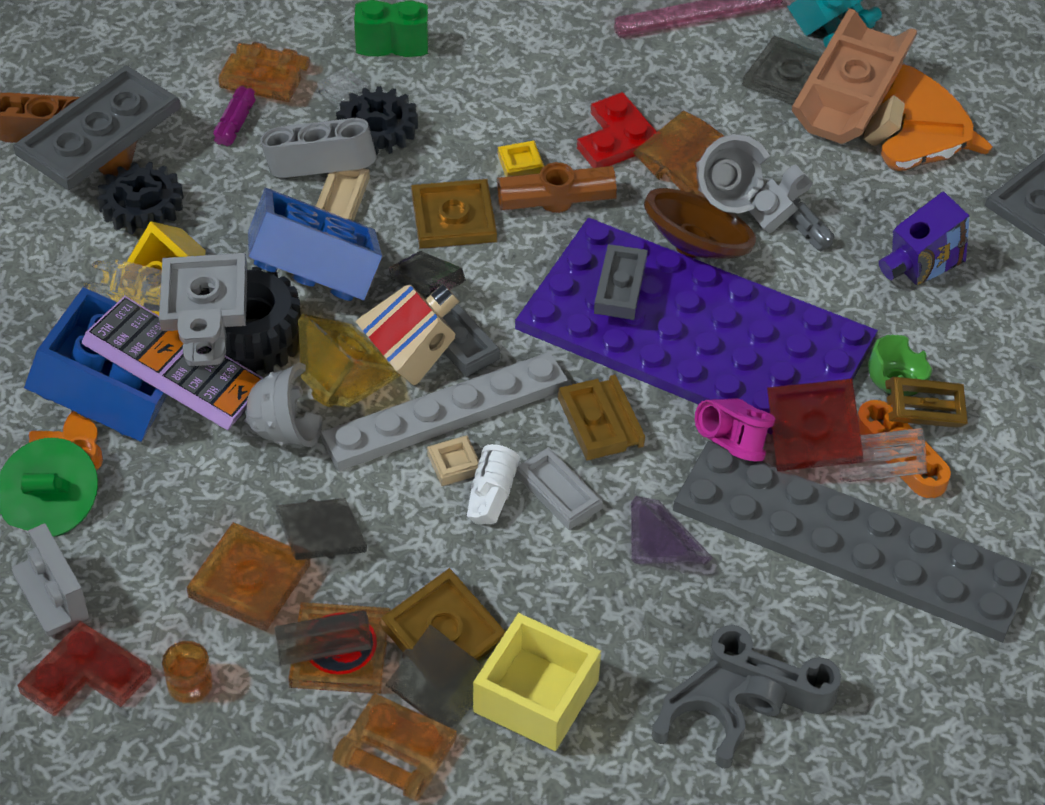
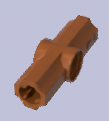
[497,162,617,213]

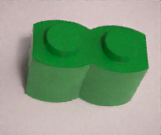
[354,0,429,57]

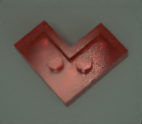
[18,621,152,717]

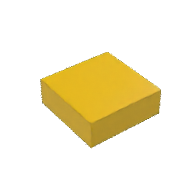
[498,141,544,177]

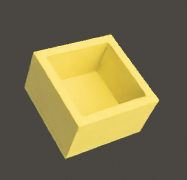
[473,613,601,752]

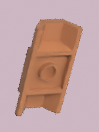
[792,8,918,144]

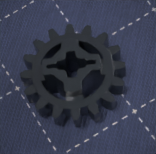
[336,86,418,155]
[97,162,184,234]

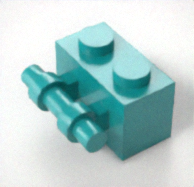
[787,0,882,47]

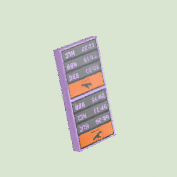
[82,296,263,430]

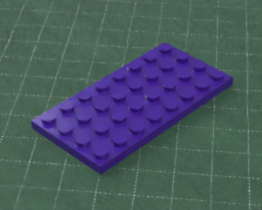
[515,217,878,451]

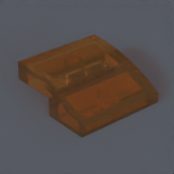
[633,111,724,195]

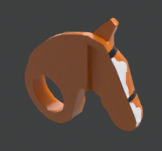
[881,64,993,171]

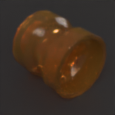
[162,641,213,704]

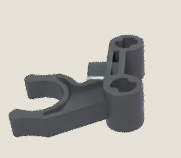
[652,625,841,769]

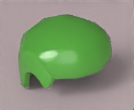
[868,335,932,397]

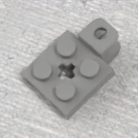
[159,253,247,366]

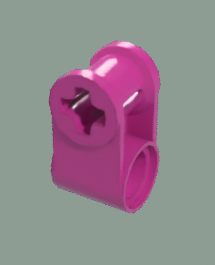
[694,398,775,461]

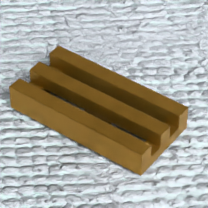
[885,377,968,428]

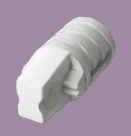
[467,444,520,525]

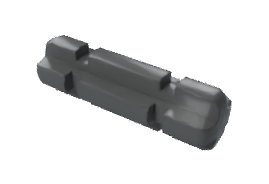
[788,197,834,251]

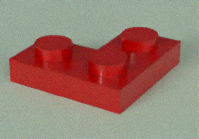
[577,92,661,168]

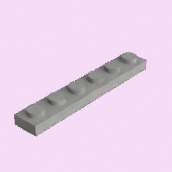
[321,352,568,471]

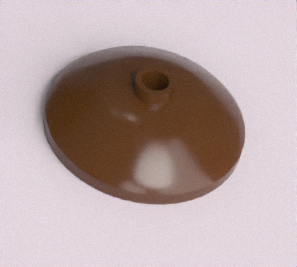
[644,188,756,259]

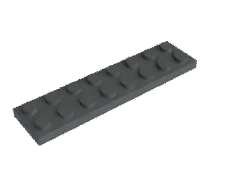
[673,441,1034,643]

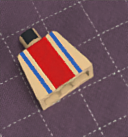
[355,284,460,386]

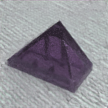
[631,496,713,564]

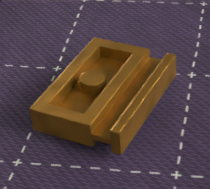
[558,374,645,461]

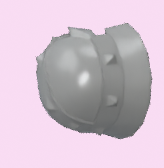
[696,134,770,213]
[244,362,323,448]

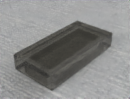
[388,251,466,296]
[274,610,371,666]

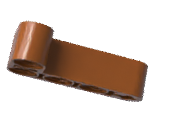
[0,92,138,176]

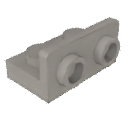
[12,523,89,636]

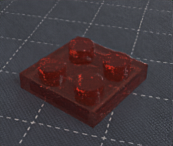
[767,379,863,471]

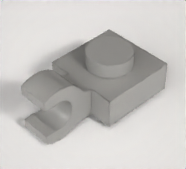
[749,164,814,234]

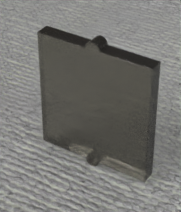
[276,498,367,560]
[385,624,483,735]

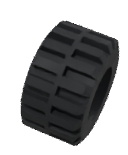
[199,267,303,374]

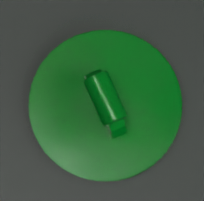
[0,438,98,537]

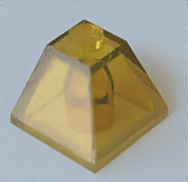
[298,314,400,407]

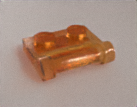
[332,693,457,802]

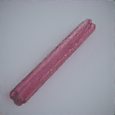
[614,0,782,38]

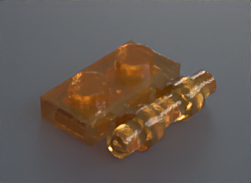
[218,42,310,102]

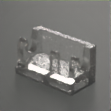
[84,259,162,312]

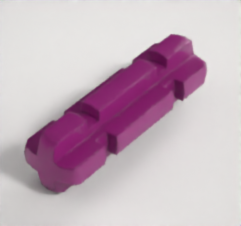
[213,86,256,147]

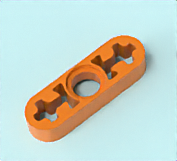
[856,400,951,498]

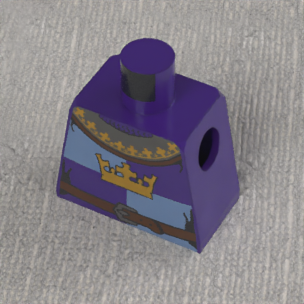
[879,191,970,285]

